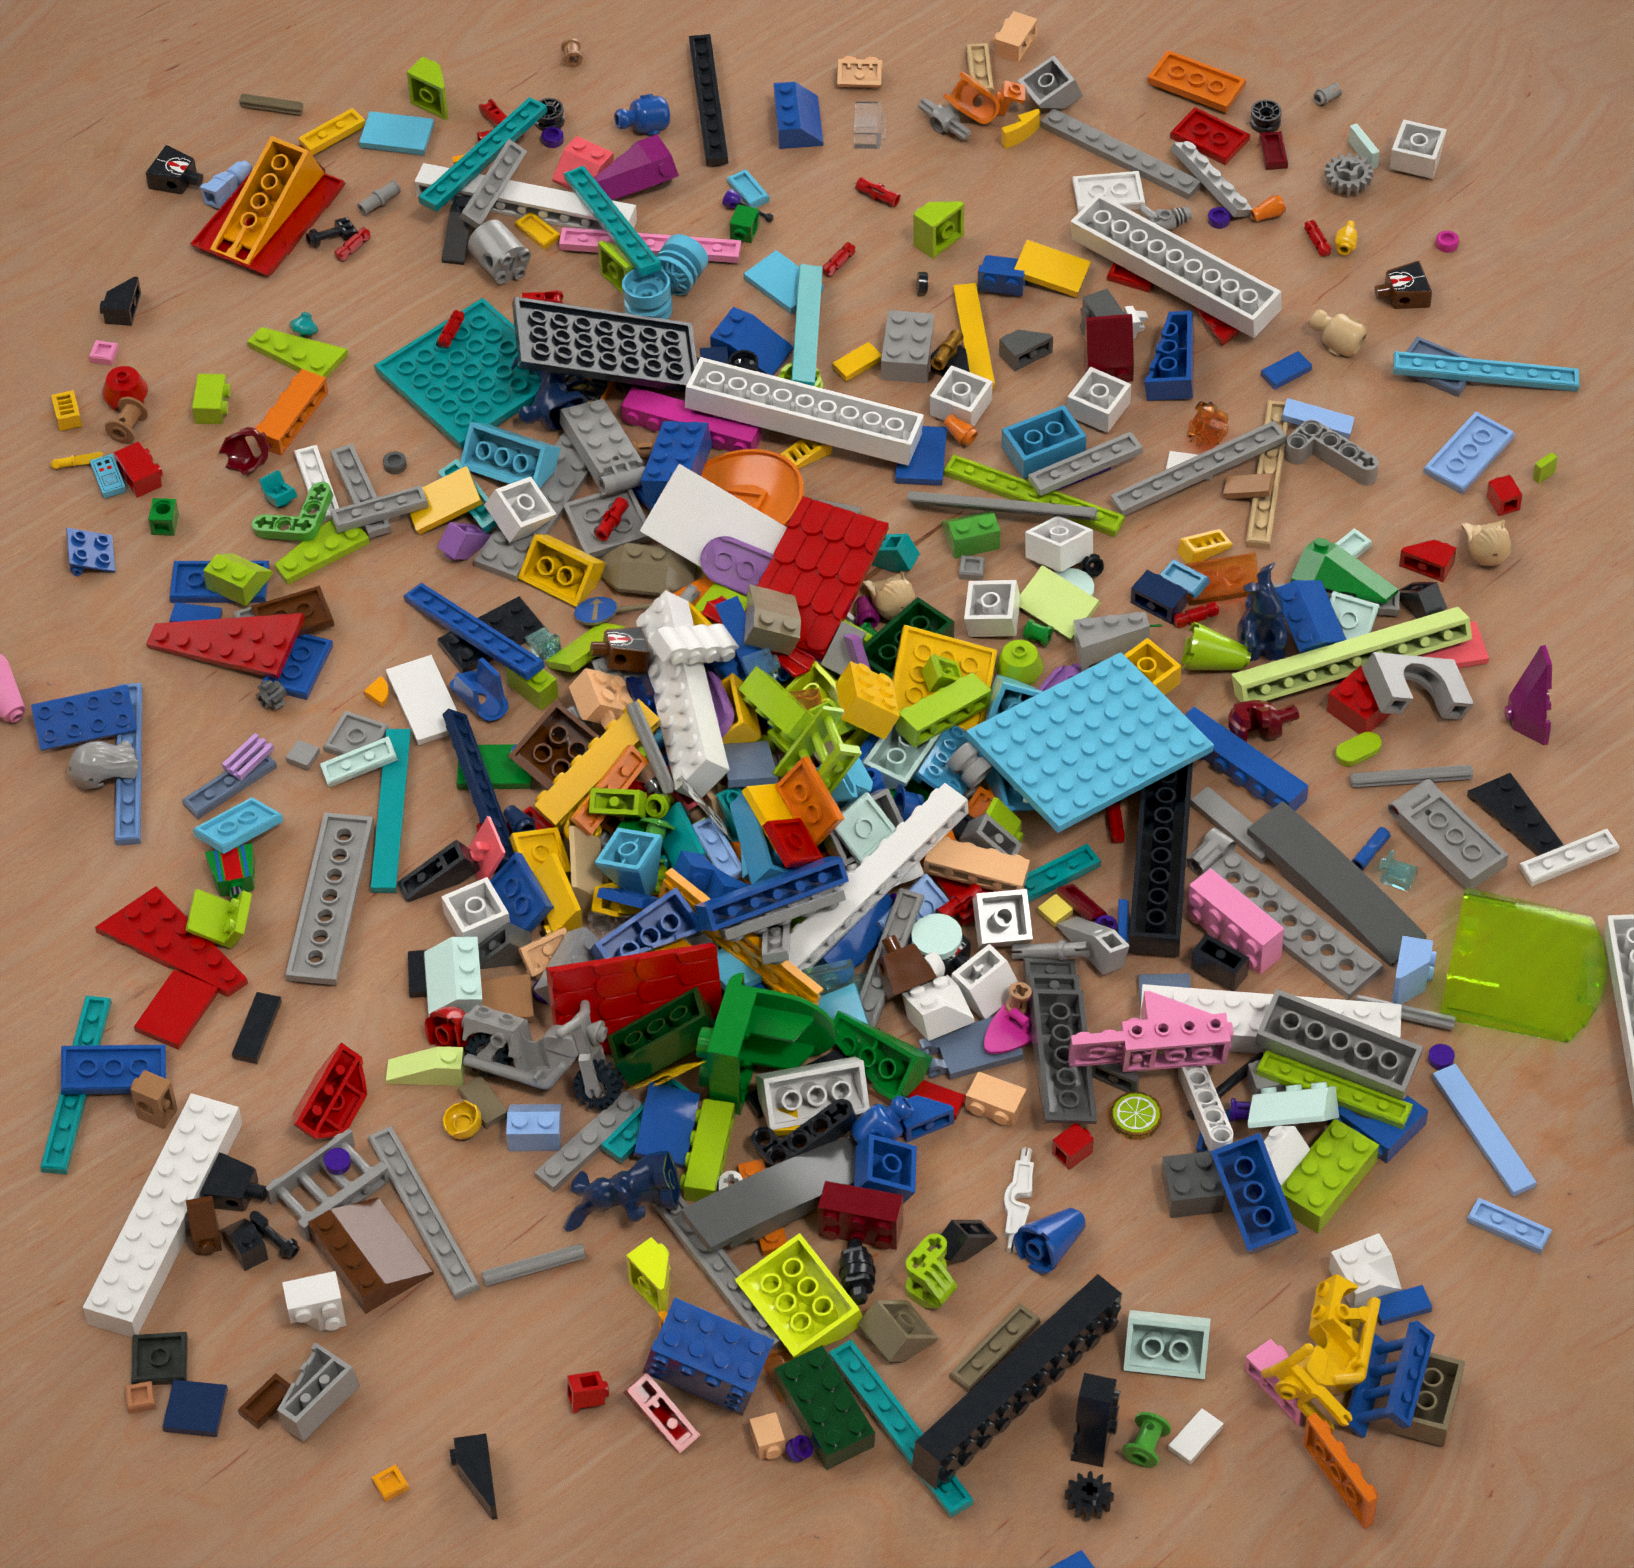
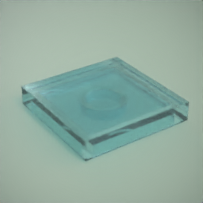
[801,959,860,996]

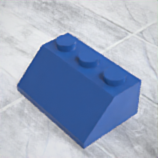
[774,82,823,149]
[1275,580,1347,654]

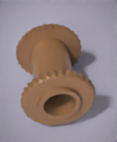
[105,397,149,444]

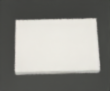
[1072,171,1145,213]

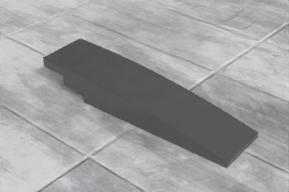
[1247,801,1427,967]
[1023,958,1097,1124]
[681,1135,858,1253]

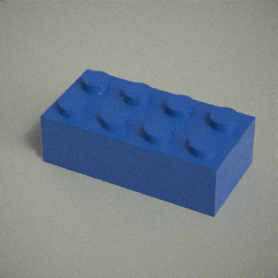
[641,421,712,503]

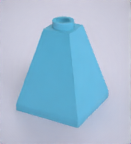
[985,674,1043,721]
[595,828,662,896]

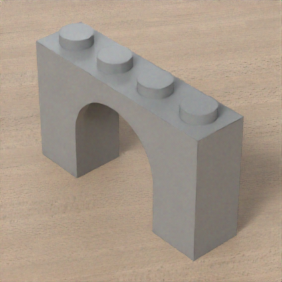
[1362,652,1474,720]

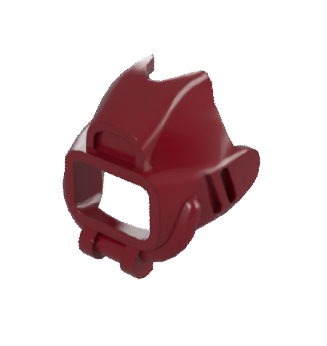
[219,427,272,475]

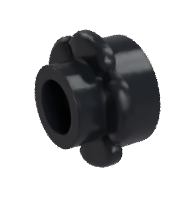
[1081,554,1104,577]

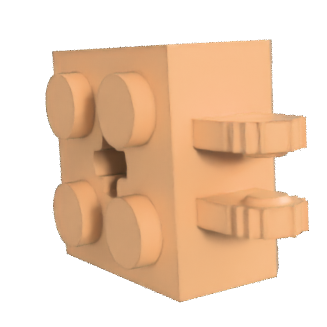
[569,668,633,729]

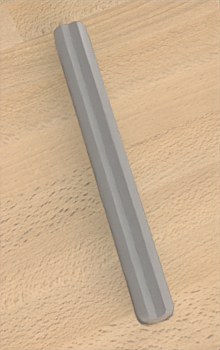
[1350,765,1473,788]

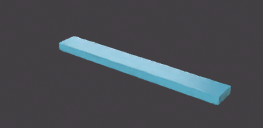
[1393,351,1579,392]

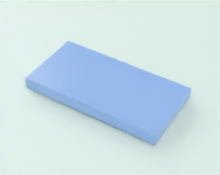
[1423,411,1515,494]

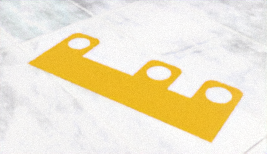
[625,1061,706,1090]

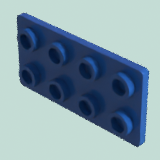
[31,685,137,751]

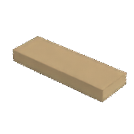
[966,43,994,96]

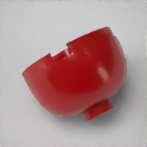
[424,1006,475,1052]

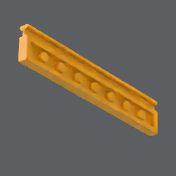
[659,868,823,1006]

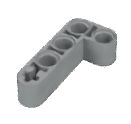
[1285,420,1379,485]

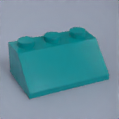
[660,802,706,870]

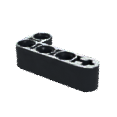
[751,1099,857,1168]

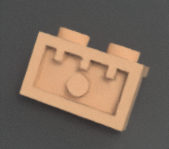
[837,56,883,88]
[518,927,567,979]

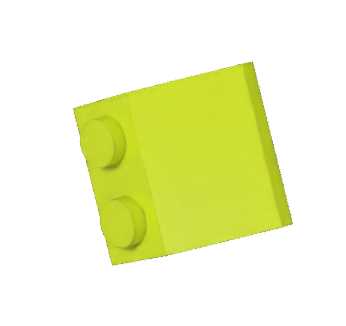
[626,1237,671,1313]

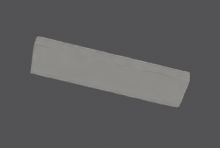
[330,485,428,533]
[1190,786,1268,864]

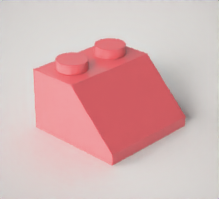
[552,136,614,191]

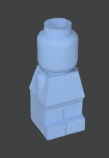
[200,160,252,209]

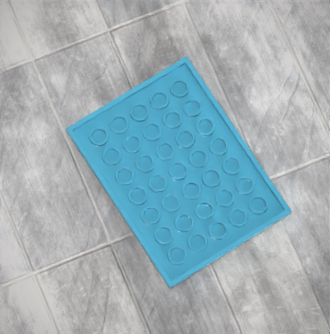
[965,652,1214,833]

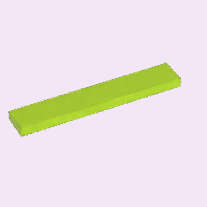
[1256,1050,1413,1129]

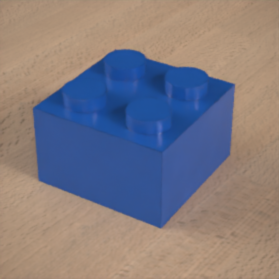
[854,1134,917,1204]

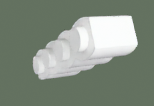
[648,624,739,665]

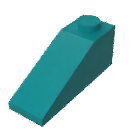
[872,533,920,571]

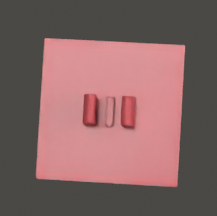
[468,816,506,880]

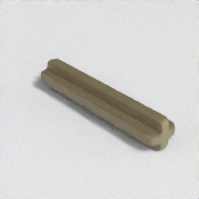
[239,93,304,115]

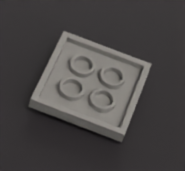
[563,488,654,558]

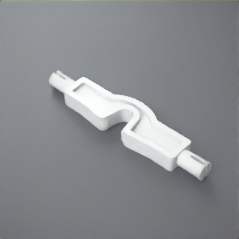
[1004,1147,1034,1254]

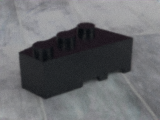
[1070,1373,1121,1467]

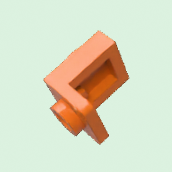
[995,80,1025,116]

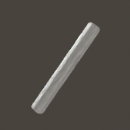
[626,701,675,795]
[1355,995,1456,1030]
[482,1244,586,1286]

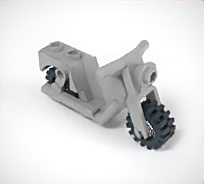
[462,1000,624,1110]

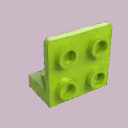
[186,889,252,949]

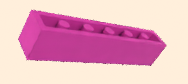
[621,386,762,452]

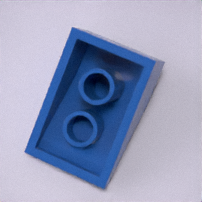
[710,307,794,376]

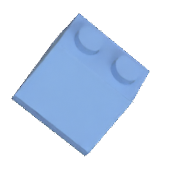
[1392,936,1437,1004]
[506,1104,562,1151]

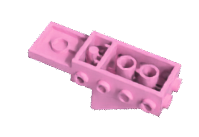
[1068,991,1233,1072]

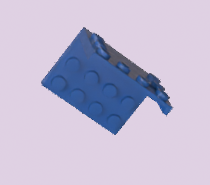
[642,1297,774,1416]

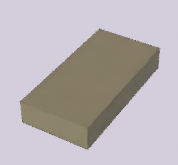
[459,1076,507,1129]

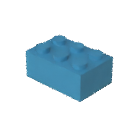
[1001,405,1086,479]

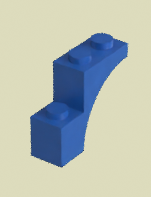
[673,850,750,899]

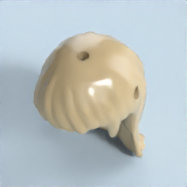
[1461,519,1511,566]
[862,571,916,620]

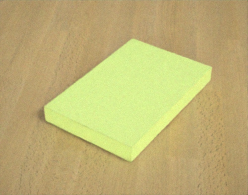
[1020,565,1101,642]

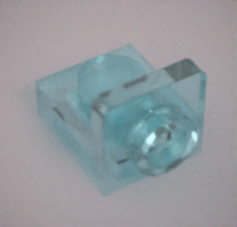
[525,627,561,660]
[741,647,781,678]
[1378,850,1418,892]

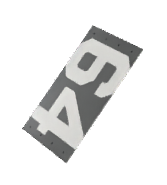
[681,776,733,842]

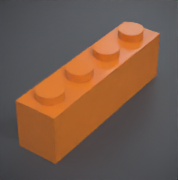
[255,369,328,456]

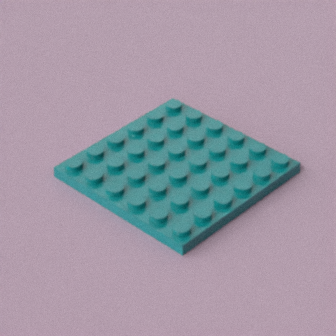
[374,297,569,449]

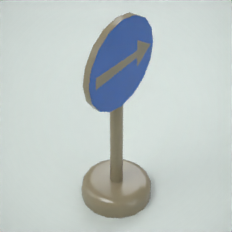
[574,588,673,625]

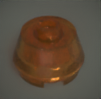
[1187,401,1228,447]

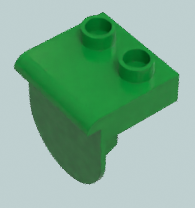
[696,973,837,1115]

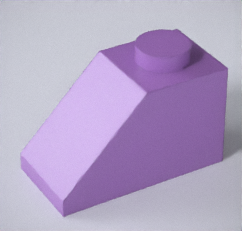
[437,522,491,561]

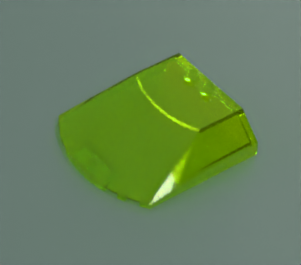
[1440,888,1607,1043]

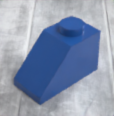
[900,1095,954,1142]

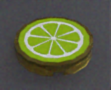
[1110,1092,1162,1140]

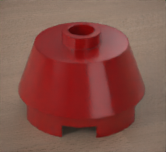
[102,366,148,411]

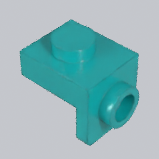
[259,470,298,507]

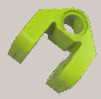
[906,1233,958,1308]

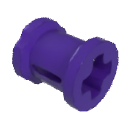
[1230,1098,1251,1122]

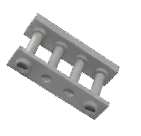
[265,1129,390,1242]

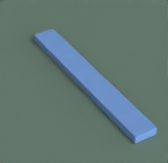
[115,683,143,845]

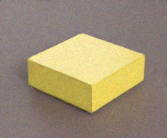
[1037,894,1073,928]

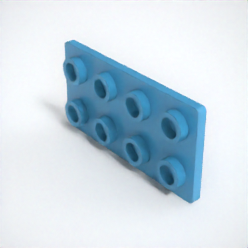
[912,725,980,795]

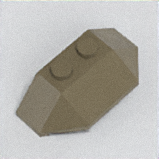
[601,543,697,596]

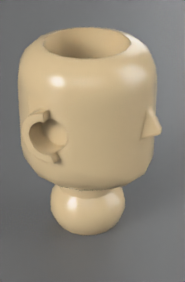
[1309,309,1367,357]

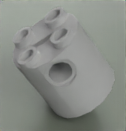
[467,220,531,284]

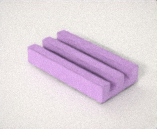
[222,733,274,781]

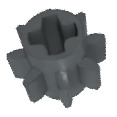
[256,680,287,710]

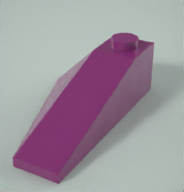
[594,134,679,200]
[1504,645,1552,745]

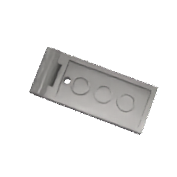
[560,399,645,495]
[1388,779,1508,891]

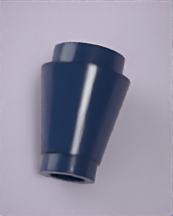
[503,805,536,833]

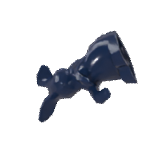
[511,355,590,431]
[1237,562,1287,662]
[564,1151,680,1232]

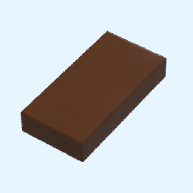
[238,1373,291,1429]

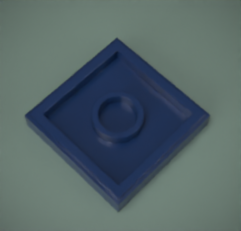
[163,1380,228,1437]

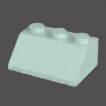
[863,711,942,789]
[424,937,482,1017]
[1248,1082,1339,1128]
[1123,1310,1211,1379]

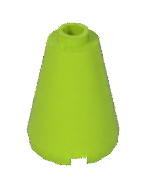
[1182,622,1251,670]

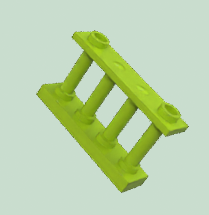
[773,705,862,794]

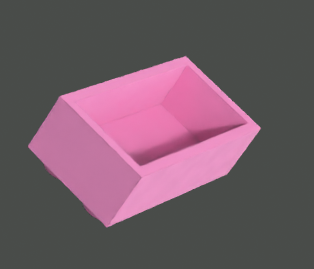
[1187,868,1284,975]

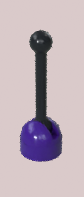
[722,189,774,222]

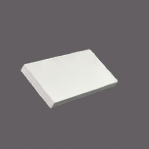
[386,655,457,745]

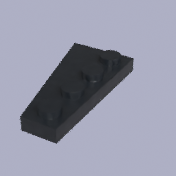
[1467,773,1563,856]

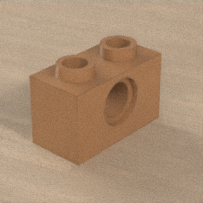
[130,1070,178,1129]

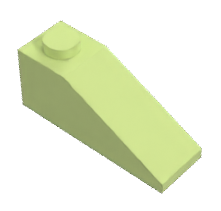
[386,1047,466,1086]

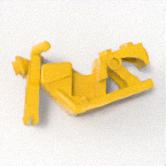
[1261,1274,1381,1432]

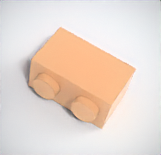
[993,11,1037,63]
[966,1071,1026,1127]

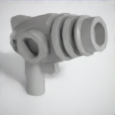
[1139,204,1192,231]

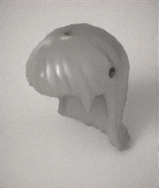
[68,740,138,790]

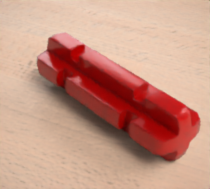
[1304,220,1332,257]
[335,227,371,262]
[822,242,856,277]
[437,310,465,348]
[1173,601,1219,628]
[1106,801,1125,844]

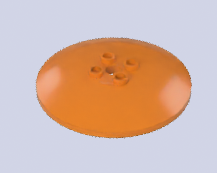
[701,449,805,527]

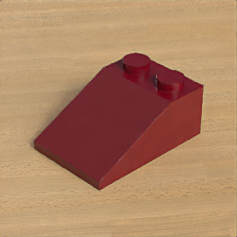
[1084,314,1134,382]

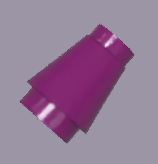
[856,596,880,629]

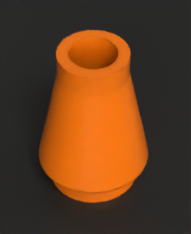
[1251,195,1286,222]
[943,414,978,447]

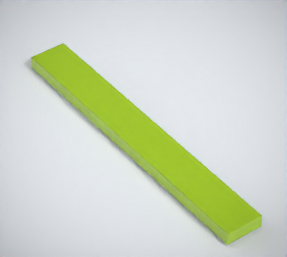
[943,454,1125,537]

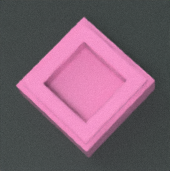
[89,340,119,365]

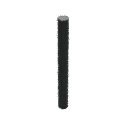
[1187,1052,1264,1120]

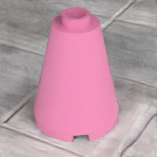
[0,654,26,723]

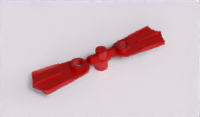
[701,595,815,678]

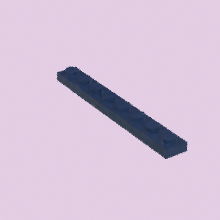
[442,708,514,867]

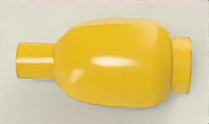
[1335,220,1358,255]

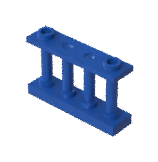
[1347,1320,1435,1438]

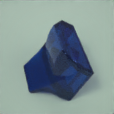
[626,674,657,715]

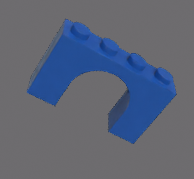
[1327,1095,1428,1164]

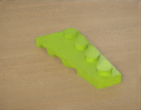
[247,327,349,378]
[275,518,370,585]

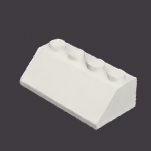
[755,1057,870,1130]

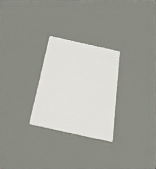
[640,464,787,567]

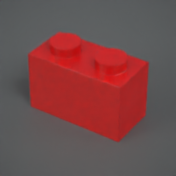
[114,441,163,498]

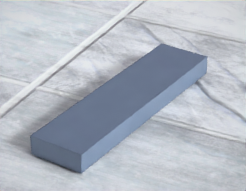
[182,748,277,820]

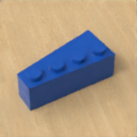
[1144,311,1194,401]
[590,887,704,960]

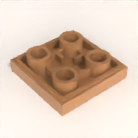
[481,974,534,1022]

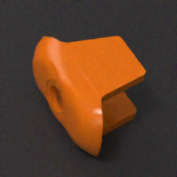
[943,71,1000,124]

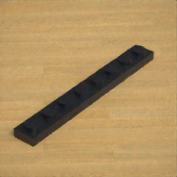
[689,34,728,166]

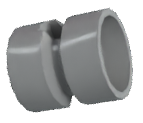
[946,742,993,789]

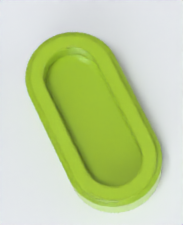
[1336,732,1382,767]

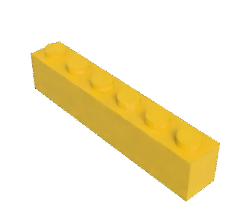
[534,699,661,829]

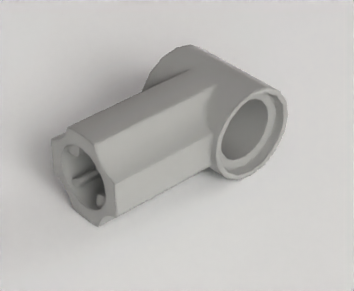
[1187,828,1236,875]

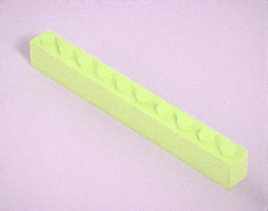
[1232,607,1472,702]

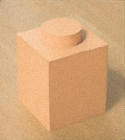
[750,1412,786,1460]

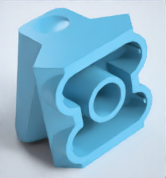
[816,758,873,809]

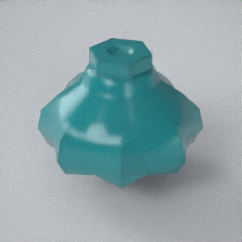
[289,312,318,338]

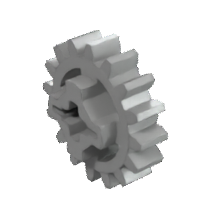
[1324,153,1373,195]

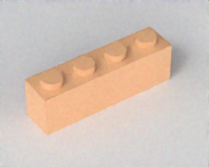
[923,836,1030,892]

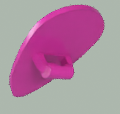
[984,1003,1032,1054]

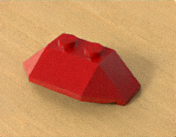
[293,1042,367,1140]

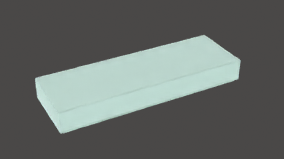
[320,736,398,788]

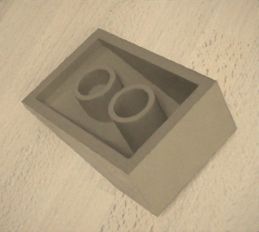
[744,584,801,655]

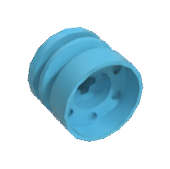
[656,234,709,296]
[622,269,673,319]

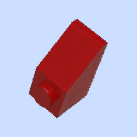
[1399,539,1457,582]

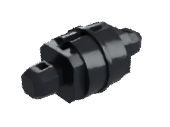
[839,1238,876,1305]

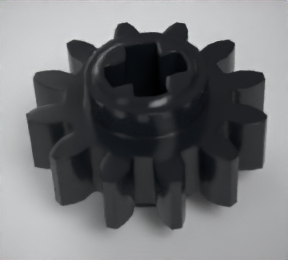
[1065,1471,1114,1521]

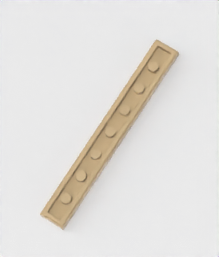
[1246,400,1289,549]

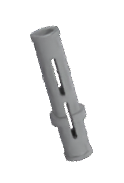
[1012,940,1090,960]

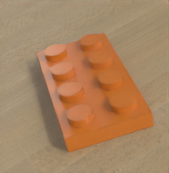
[1147,50,1246,113]
[1303,1413,1378,1529]

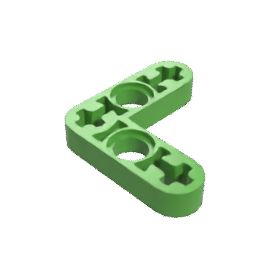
[252,482,333,541]

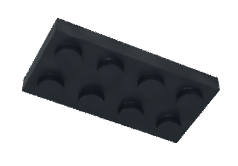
[437,596,545,674]

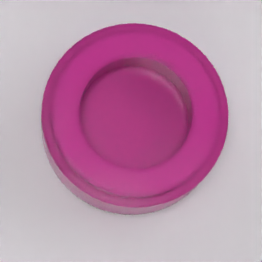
[1436,231,1459,253]

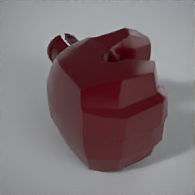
[1228,700,1300,742]

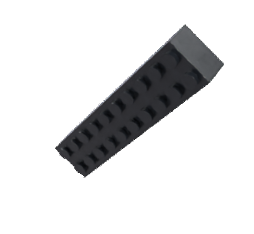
[1128,762,1193,957]
[911,1274,1122,1490]

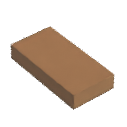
[1223,473,1275,499]

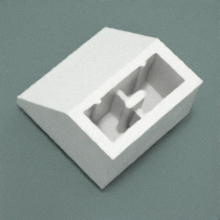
[951,944,1018,1020]

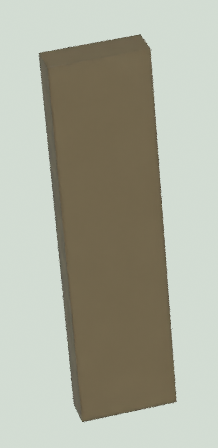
[949,1303,1040,1393]

